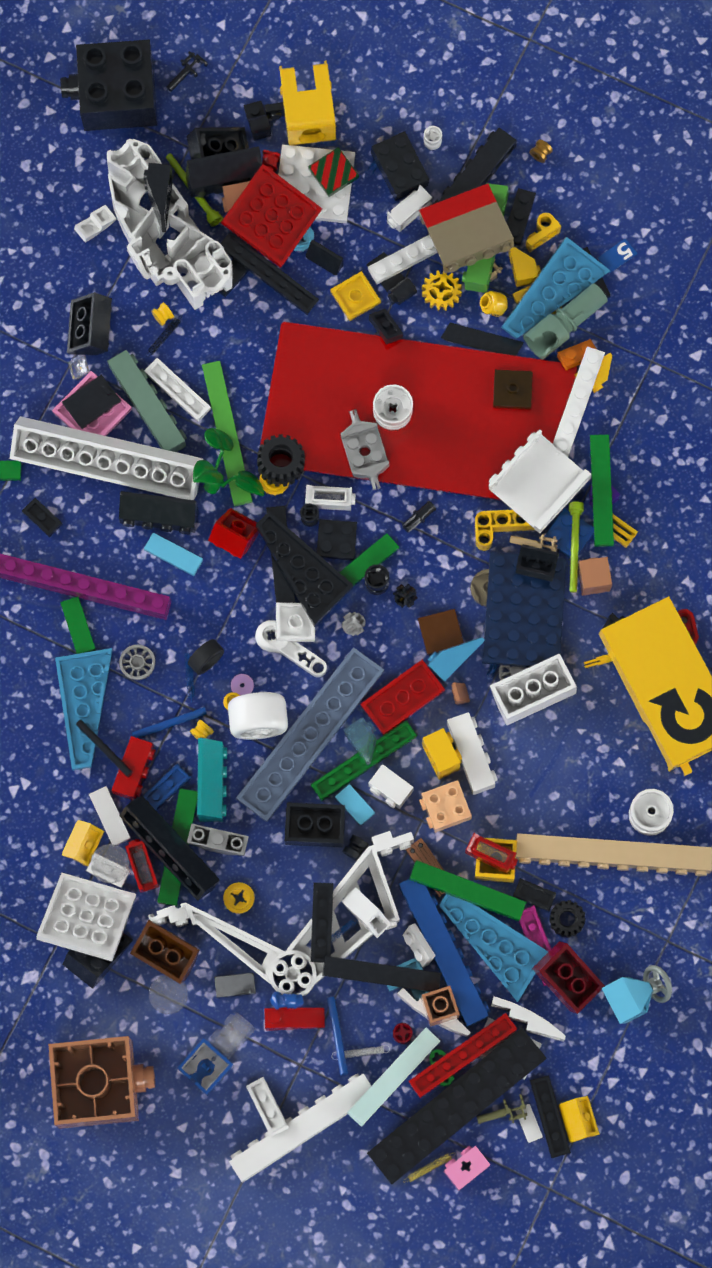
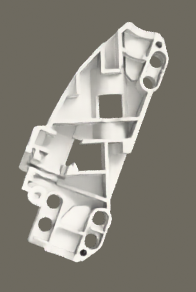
[107,139,233,310]

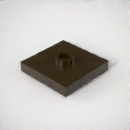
[493,370,532,409]

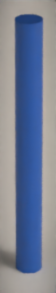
[132,707,207,738]
[327,997,348,1076]

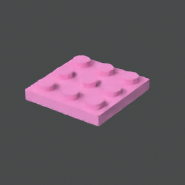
[52,371,132,436]

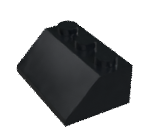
[67,292,112,355]

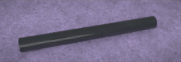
[76,720,133,777]

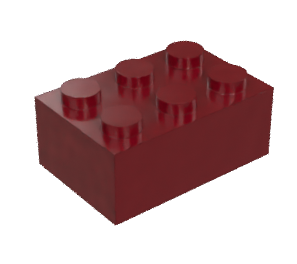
[532,941,605,1014]

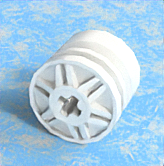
[373,384,413,430]

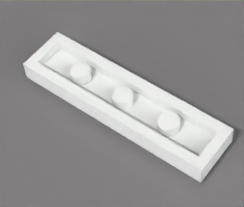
[368,235,437,284]
[144,358,211,422]

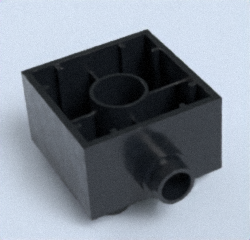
[60,39,157,131]

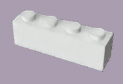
[447,712,497,795]

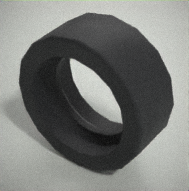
[188,639,224,675]

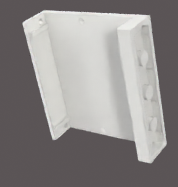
[489,429,591,533]

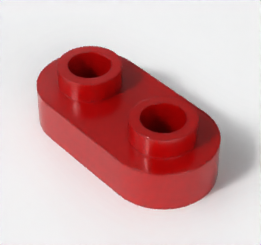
[678,609,699,645]

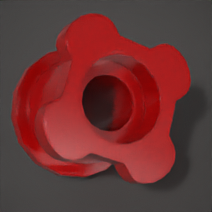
[262,150,281,172]

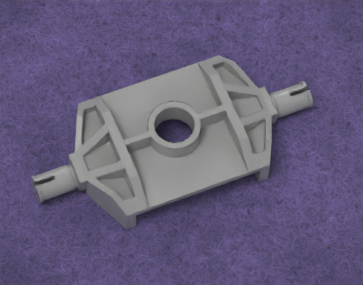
[341,410,389,490]

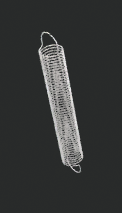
[332,1045,390,1060]

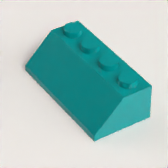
[197,738,227,822]

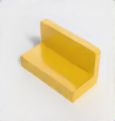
[62,820,105,866]
[559,1096,599,1143]

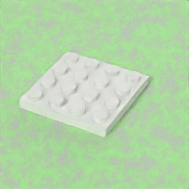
[278,144,355,223]
[36,873,136,961]

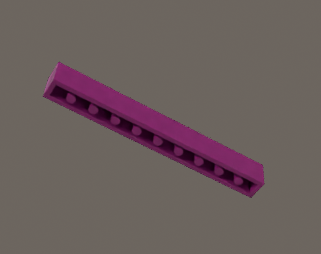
[0,554,171,620]

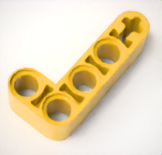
[474,510,535,551]

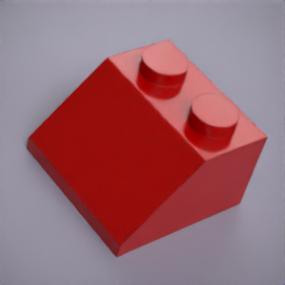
[208,508,259,559]

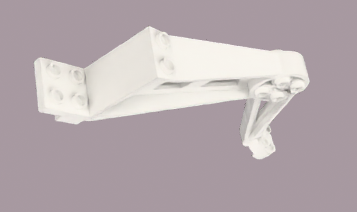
[148,831,414,997]

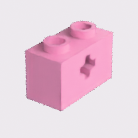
[444,1146,490,1191]

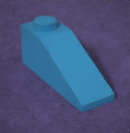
[427,637,485,681]

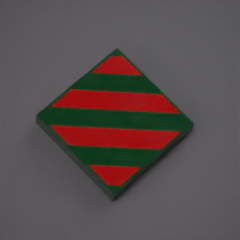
[308,147,359,197]

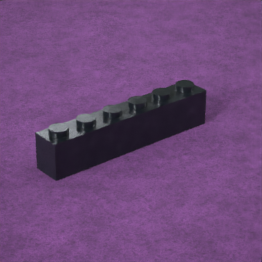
[433,128,517,204]
[119,795,220,901]

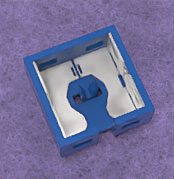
[177,1038,234,1096]

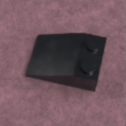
[186,127,249,160]
[144,163,173,233]

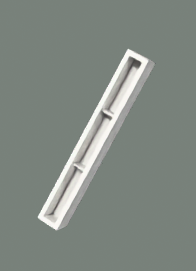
[229,1073,371,1183]

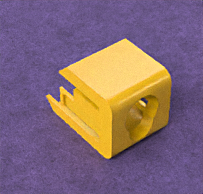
[279,60,336,145]

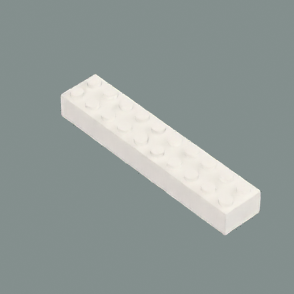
[10,416,203,500]

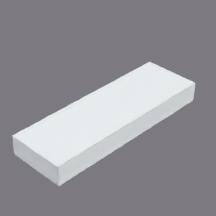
[89,786,131,847]
[246,1077,289,1137]

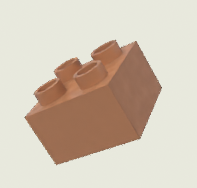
[48,1036,155,1129]

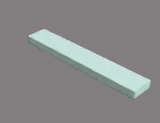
[347,1028,440,1127]

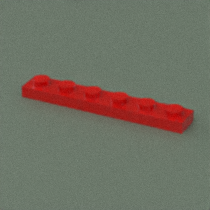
[408,1013,517,1098]

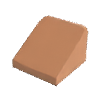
[451,682,470,705]

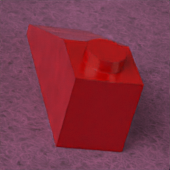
[264,1007,325,1031]

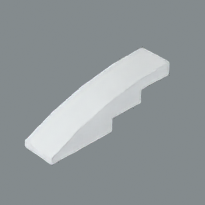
[397,988,471,1037]
[491,996,566,1042]

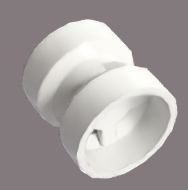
[424,126,442,150]

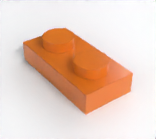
[557,339,597,370]

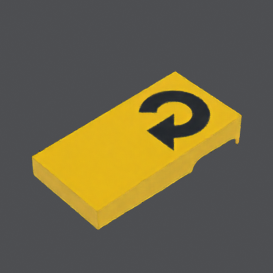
[599,596,712,776]

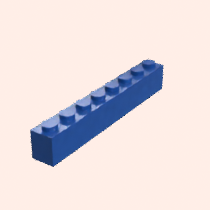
[399,879,490,1028]

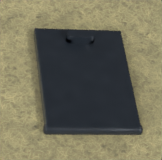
[62,374,121,429]

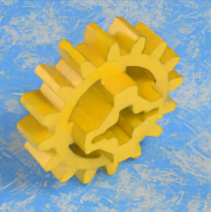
[422,270,462,311]

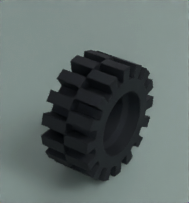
[549,900,586,938]

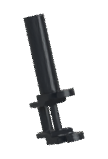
[166,51,208,92]

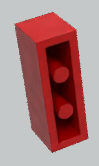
[112,736,156,801]

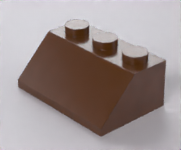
[130,920,200,984]

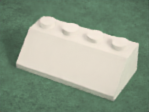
[490,654,577,725]

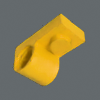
[526,213,561,252]

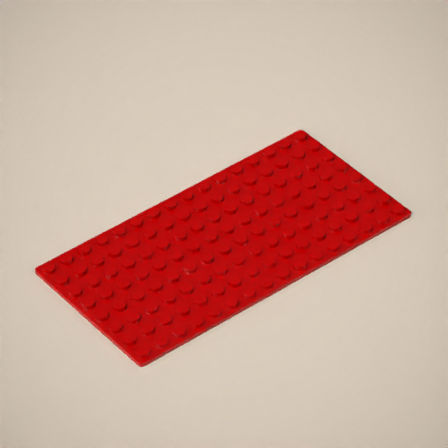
[260,322,577,500]

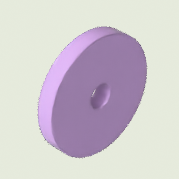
[231,674,254,696]

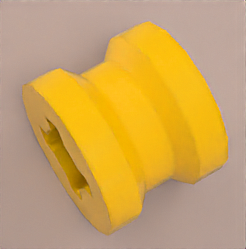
[151,302,174,326]
[190,720,214,740]

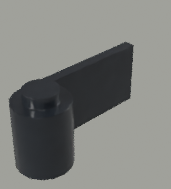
[366,252,417,305]

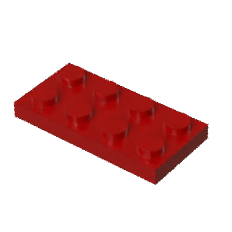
[360,659,445,735]

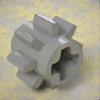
[342,612,366,636]

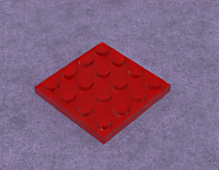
[221,164,323,268]

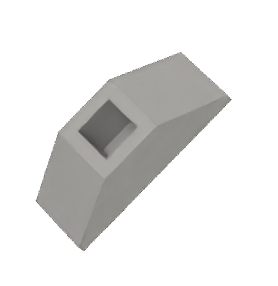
[187,824,249,856]

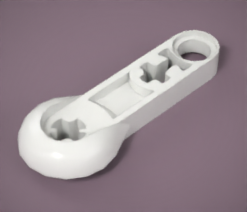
[255,620,327,677]

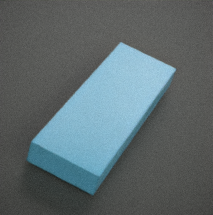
[144,533,203,576]

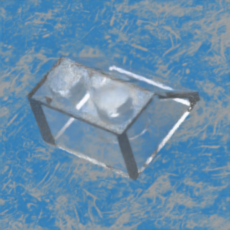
[210,1013,255,1060]

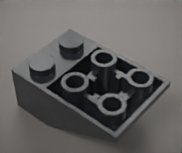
[62,932,133,989]

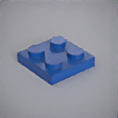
[545,508,594,558]

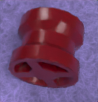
[393,1023,413,1044]

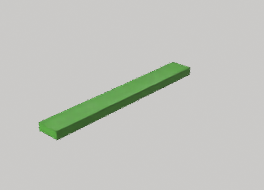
[202,361,253,507]

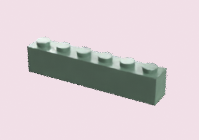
[107,350,187,452]

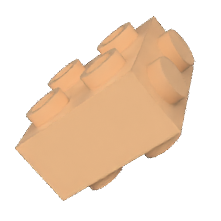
[419,780,472,833]

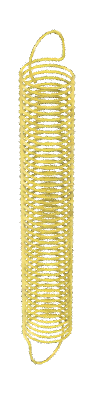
[406,1153,456,1182]

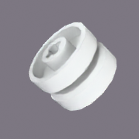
[629,789,674,836]

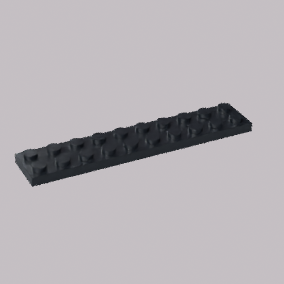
[367,1027,547,1185]

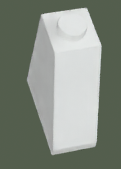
[342,887,391,938]

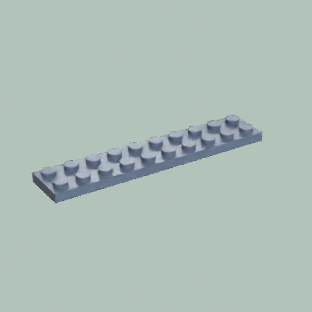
[236,647,384,822]

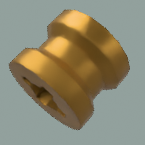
[529,139,553,163]

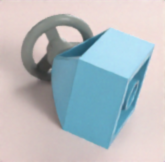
[602,965,672,1024]

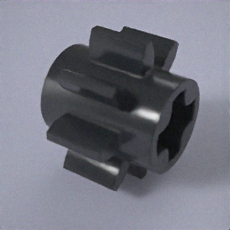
[393,584,418,608]

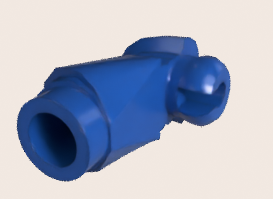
[270,992,304,1010]

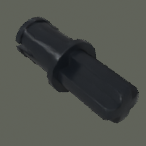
[402,501,436,532]

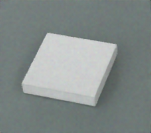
[276,603,315,642]

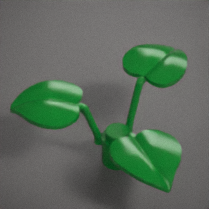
[193,428,264,496]

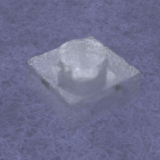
[68,355,89,380]

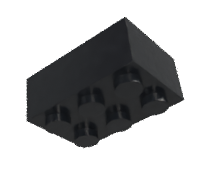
[371,131,429,201]
[284,802,345,848]

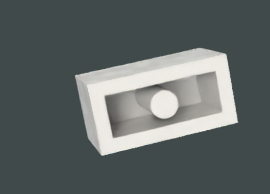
[368,764,414,809]

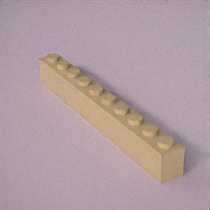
[516,833,712,876]

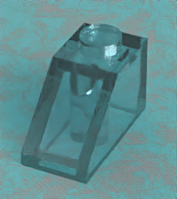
[343,717,377,765]

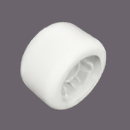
[228,692,288,740]

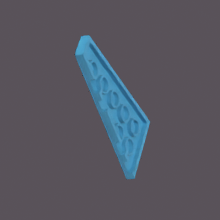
[501,237,610,339]
[55,648,113,771]
[439,894,548,1002]

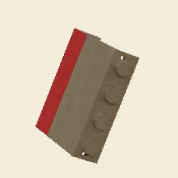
[419,184,514,273]

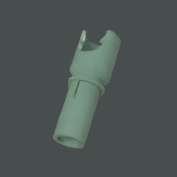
[523,283,608,360]

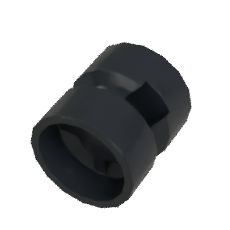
[365,564,389,595]

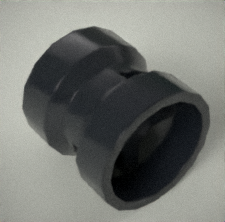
[300,503,319,527]
[342,835,369,861]

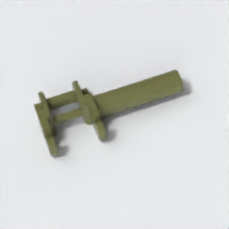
[476,1094,528,1124]

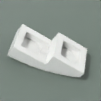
[74,205,116,243]

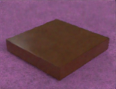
[418,609,464,656]

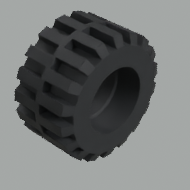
[257,434,305,487]

